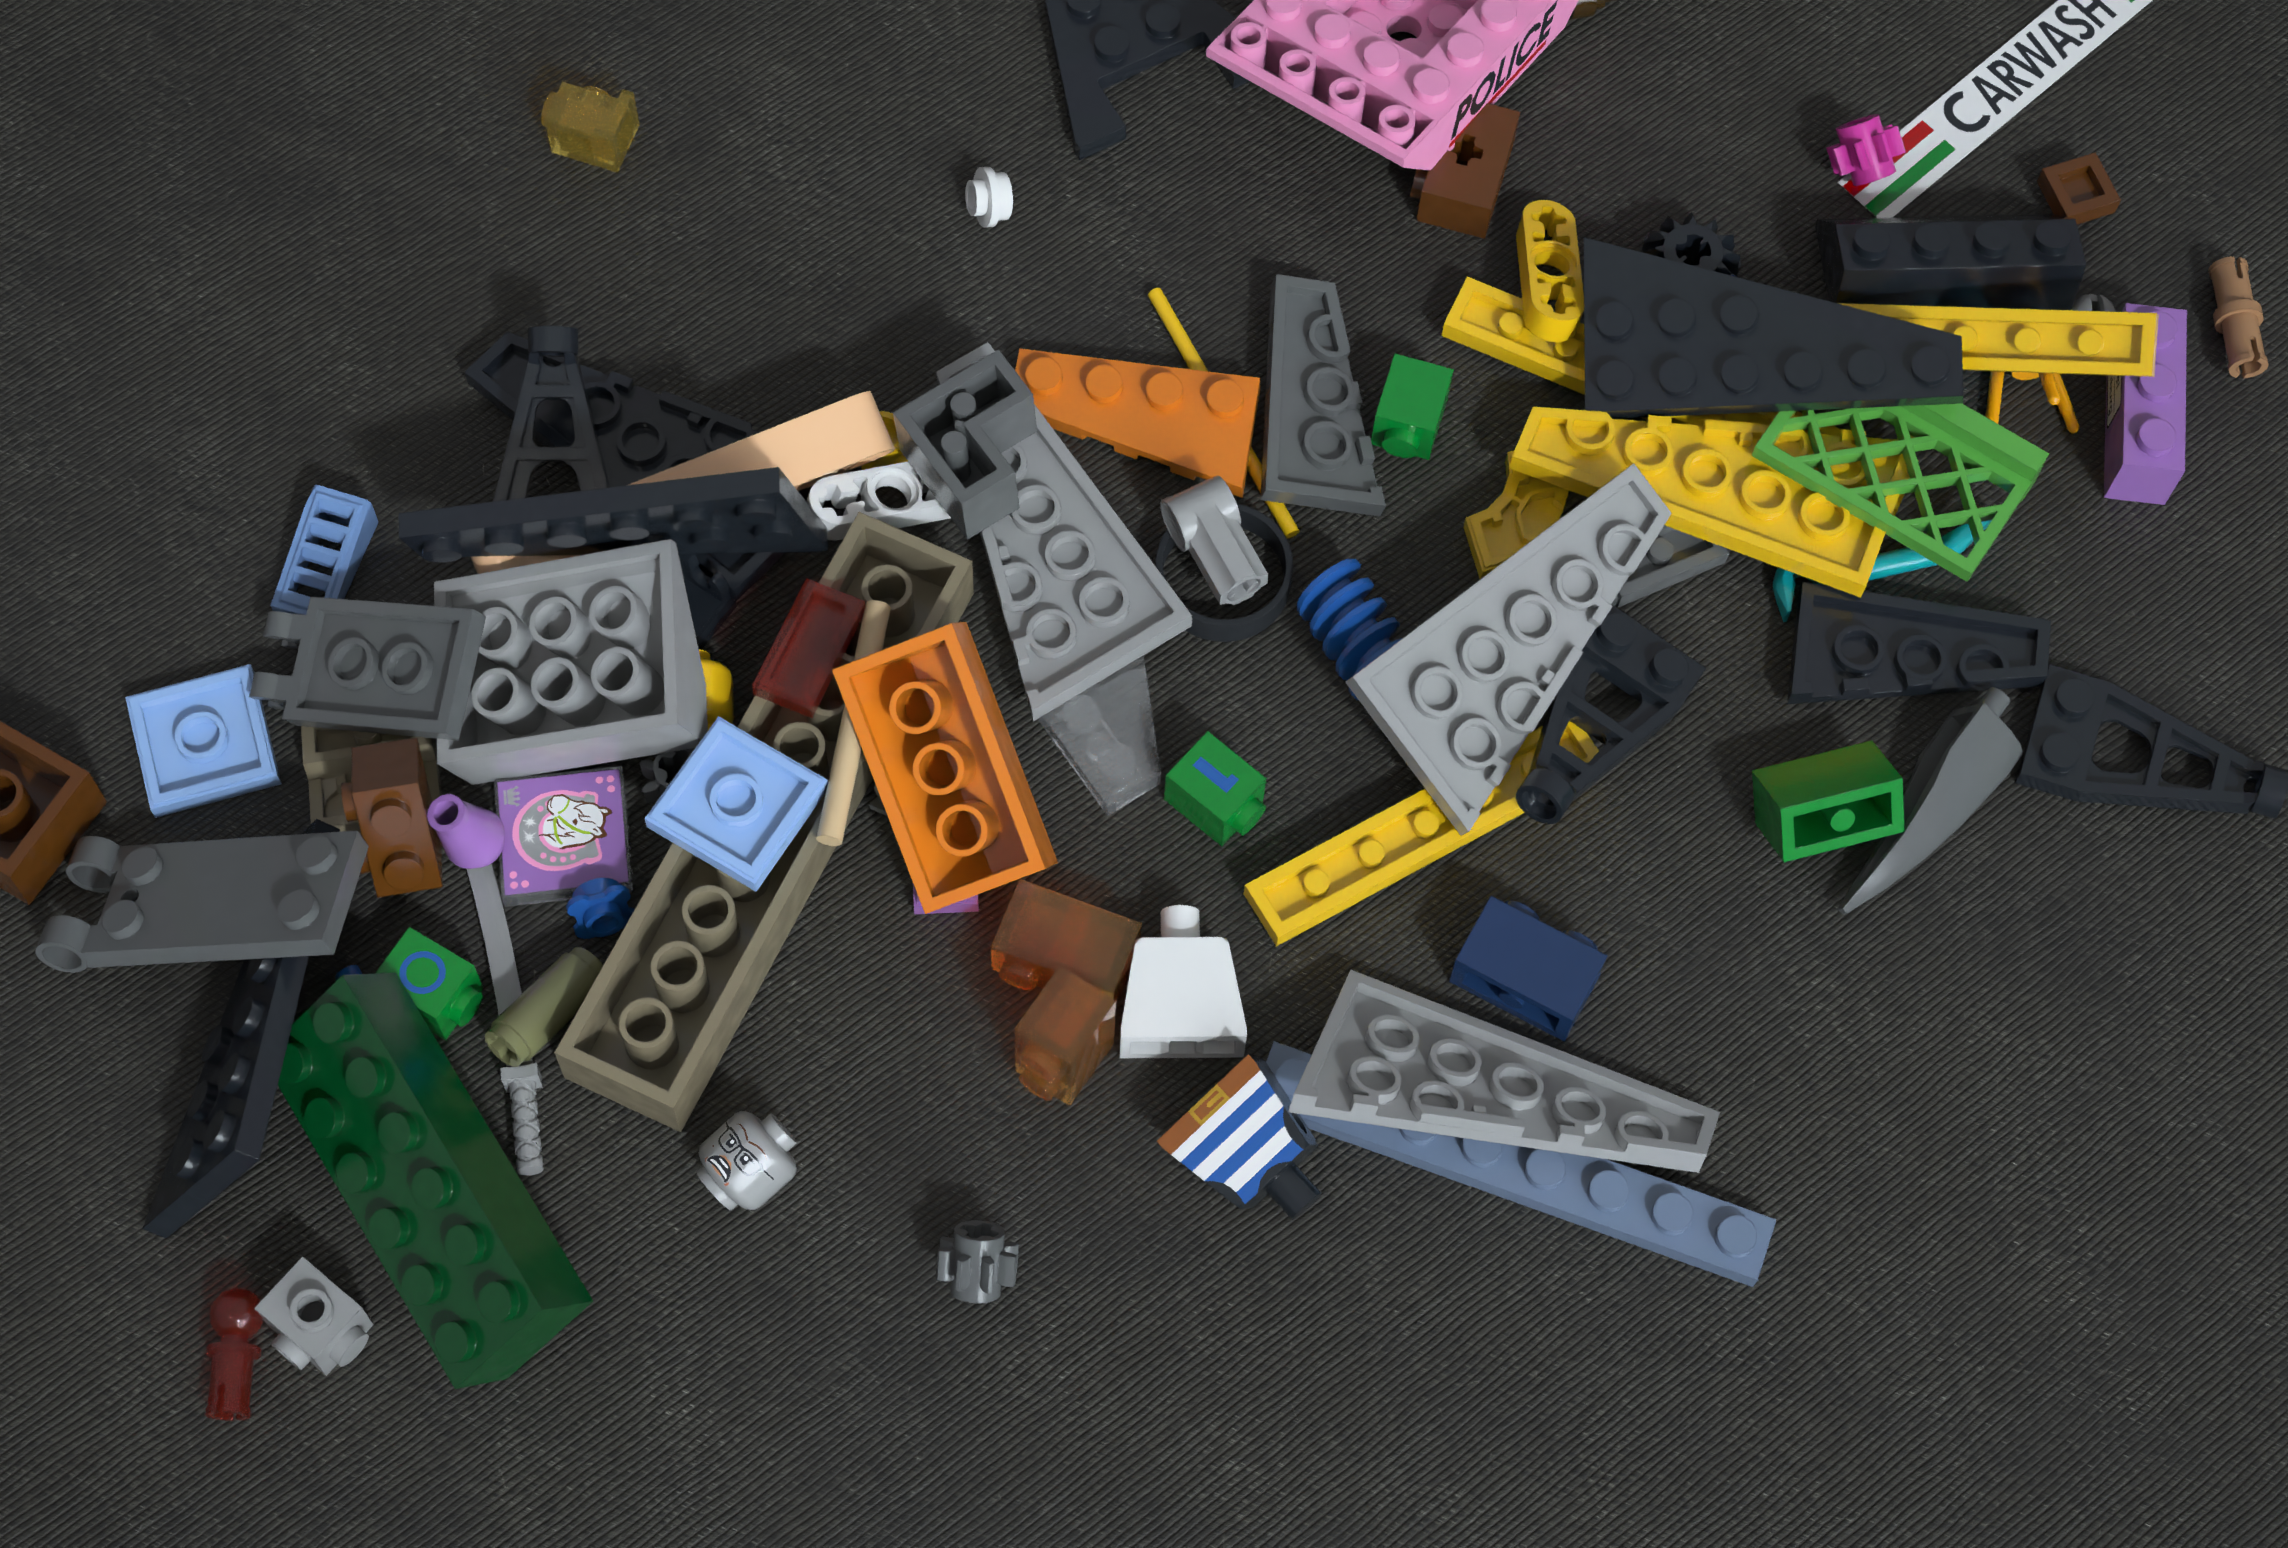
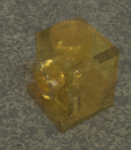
[541,82,640,173]

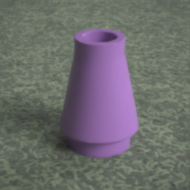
[427,794,505,869]

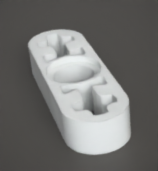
[806,461,951,540]

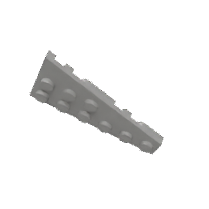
[1345,463,1672,836]
[1288,970,1720,1173]

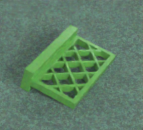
[1751,404,2049,582]

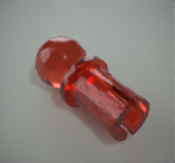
[205,1288,263,1421]

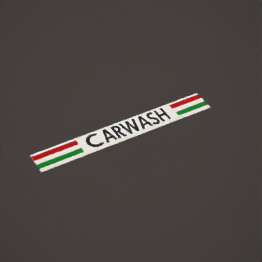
[1837,0,2153,218]

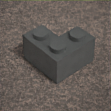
[893,349,1037,540]

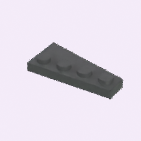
[1260,274,1386,516]

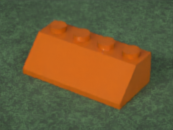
[832,622,1058,914]

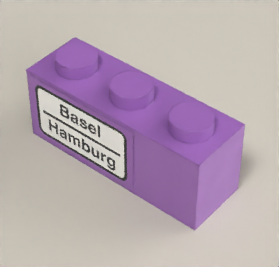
[2104,303,2187,505]

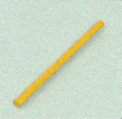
[1148,287,1300,539]

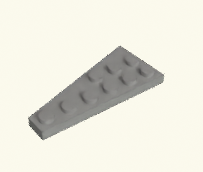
[936,342,1192,721]

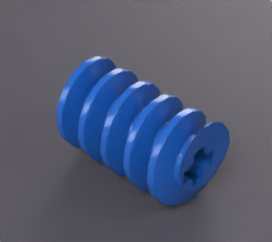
[1297,559,1402,700]

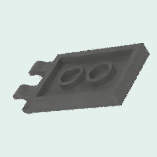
[249,597,486,741]

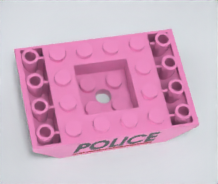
[1206,0,1578,170]

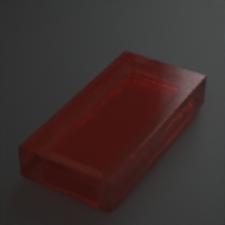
[752,578,865,718]

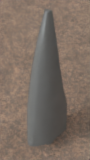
[1837,687,2023,915]

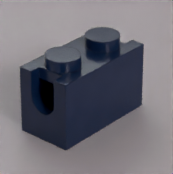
[1449,896,1608,1042]

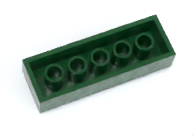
[278,973,593,1389]

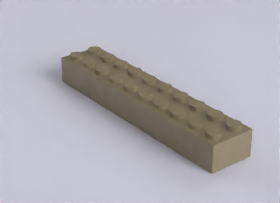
[554,512,974,1132]

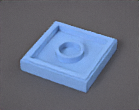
[125,664,281,818]
[645,716,828,892]

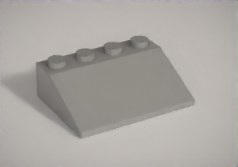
[434,539,708,785]

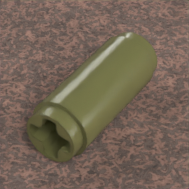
[485,947,603,1067]

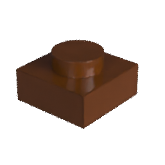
[2037,152,2121,224]

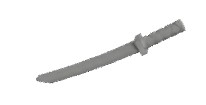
[467,863,544,1176]

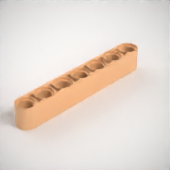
[471,391,895,574]

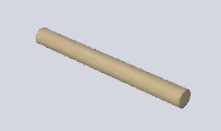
[816,600,891,846]

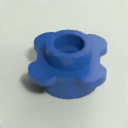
[566,878,635,939]

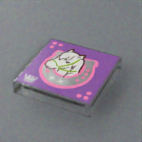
[494,766,634,907]

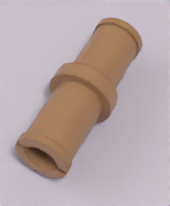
[2208,256,2269,378]

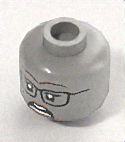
[696,1111,797,1211]

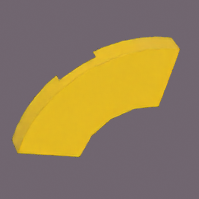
[1463,450,1569,579]

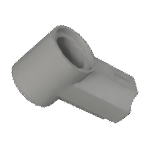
[1160,475,1268,605]

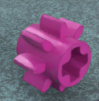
[1826,114,1906,186]

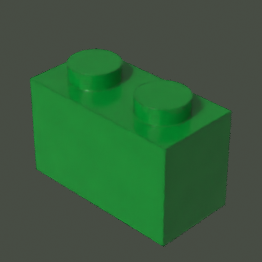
[1752,740,1905,863]

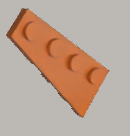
[1015,348,1260,498]

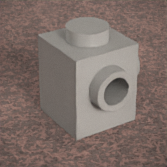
[255,1257,373,1376]

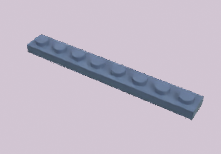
[1266,1041,1777,1287]

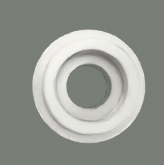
[965,167,1013,228]

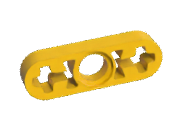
[1516,200,1584,342]

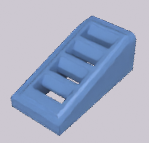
[270,485,378,615]

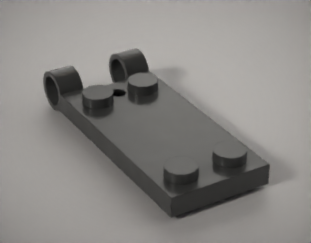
[35,830,369,973]

